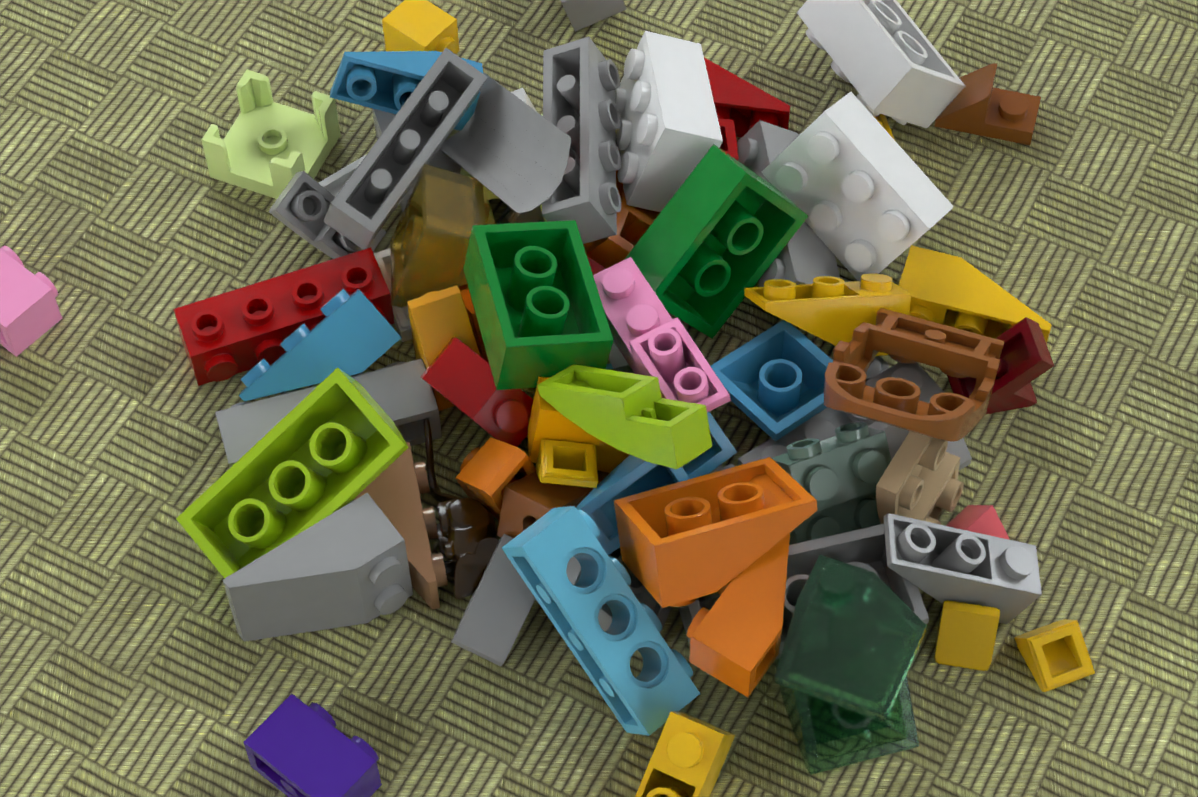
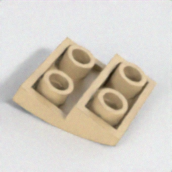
[876,431,964,525]

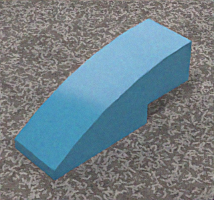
[576,412,737,555]

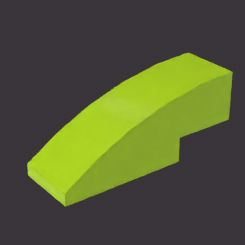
[537,364,712,469]

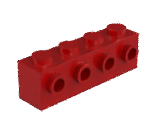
[173,247,395,386]

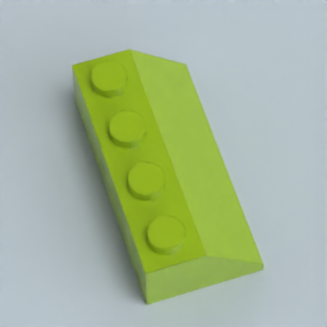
[176,367,409,578]

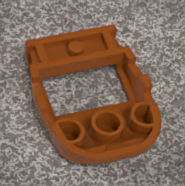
[824,308,1004,442]

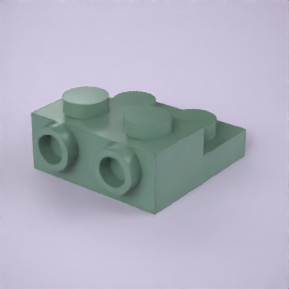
[772,422,892,545]

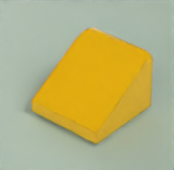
[536,439,598,488]
[934,600,1000,671]
[1014,619,1095,692]

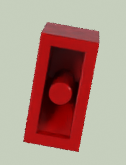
[421,336,534,447]

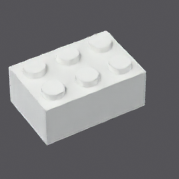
[796,0,966,128]
[615,31,723,212]
[761,92,954,281]

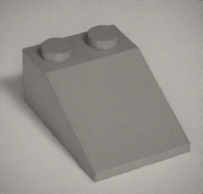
[222,493,413,642]

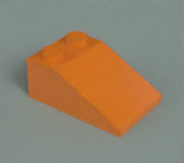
[614,457,818,608]

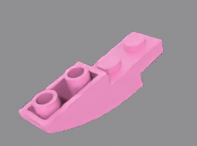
[593,257,731,413]

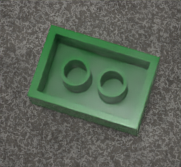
[624,144,808,339]
[463,220,613,390]

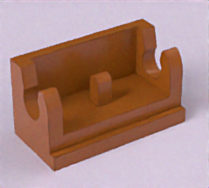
[497,470,609,538]

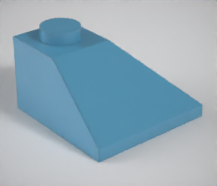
[711,320,833,441]

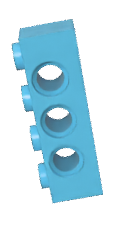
[502,506,700,736]

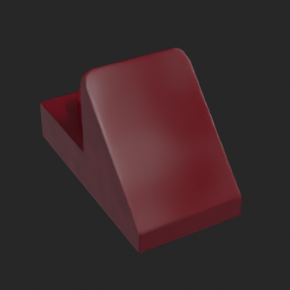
[947,317,1054,415]

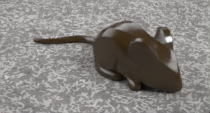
[424,419,499,600]

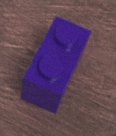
[243,694,382,797]

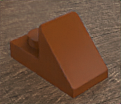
[934,63,1041,145]

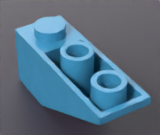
[330,51,483,131]
[239,289,402,402]

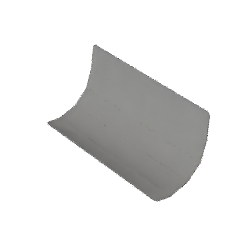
[440,73,571,213]

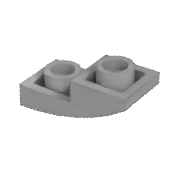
[268,171,386,259]
[451,534,536,666]

